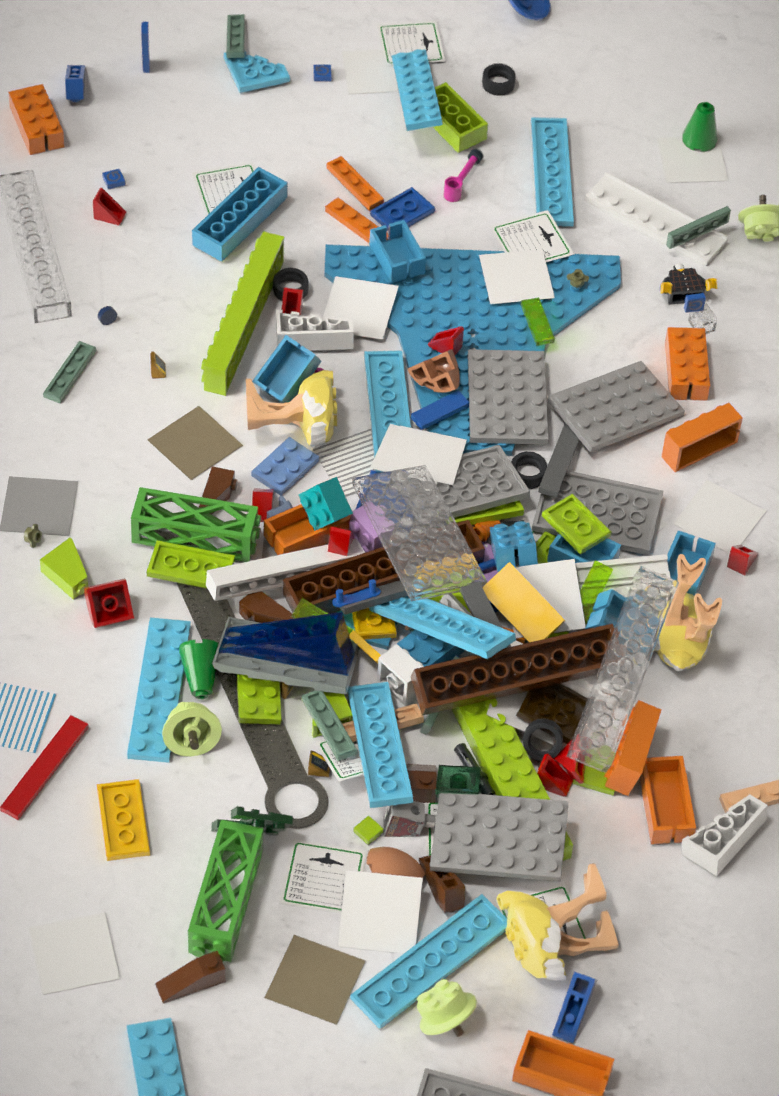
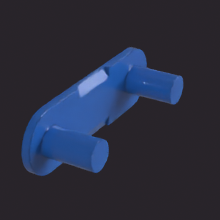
[332,579,381,607]

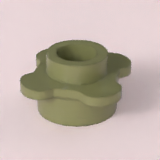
[567,269,589,288]
[24,524,42,548]

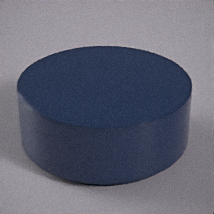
[97,306,117,325]

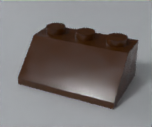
[406,764,437,803]

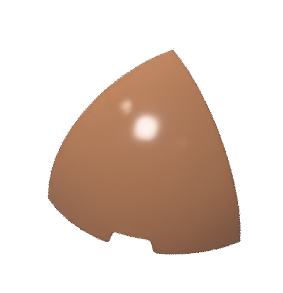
[407,349,460,392]
[367,847,426,878]

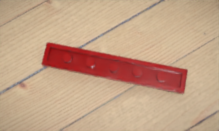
[0,715,89,820]

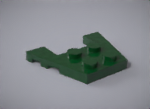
[211,806,293,836]

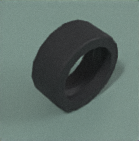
[482,63,516,96]
[273,268,309,301]
[511,451,547,489]
[523,719,563,761]

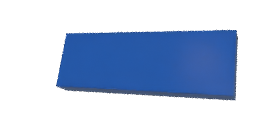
[141,22,150,73]
[411,390,470,430]

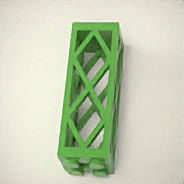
[131,487,261,562]
[188,820,264,962]

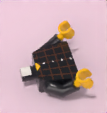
[659,263,718,305]

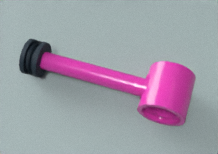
[443,148,484,202]

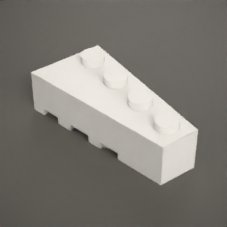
[276,309,354,351]
[682,795,768,876]

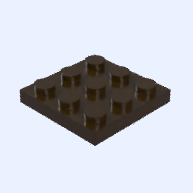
[516,683,593,744]

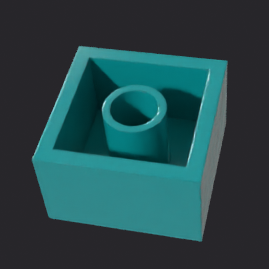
[298,477,353,531]

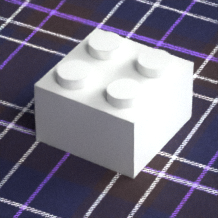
[377,644,424,706]

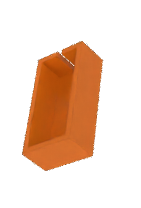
[8,84,64,155]
[665,327,710,401]
[661,403,743,472]
[263,504,350,555]
[604,700,661,796]
[639,756,696,844]
[512,1030,615,1096]

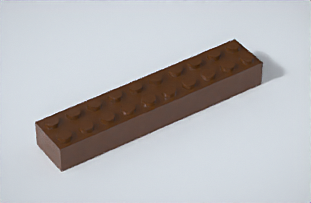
[283,520,485,623]
[411,623,625,716]

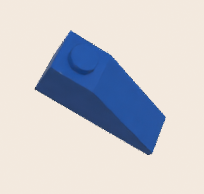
[65,65,85,102]
[552,971,597,1043]

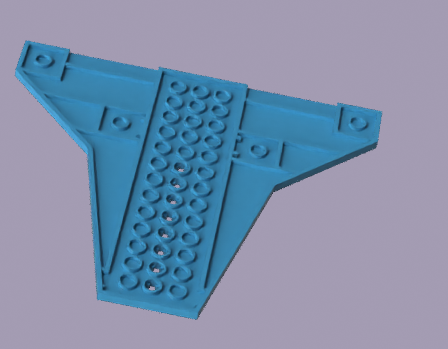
[324,244,621,456]

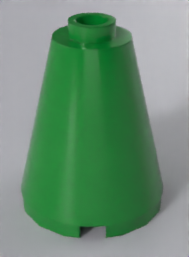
[682,102,717,152]
[179,639,219,699]

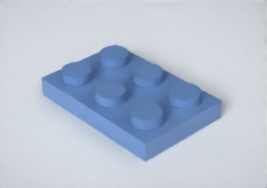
[251,437,319,496]

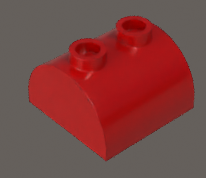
[84,578,134,628]

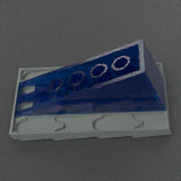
[212,612,360,694]

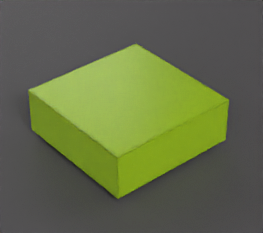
[353,815,384,845]

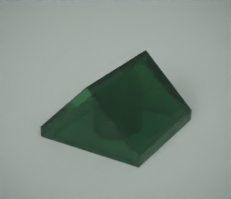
[435,765,481,798]

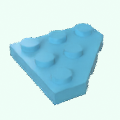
[223,51,290,93]

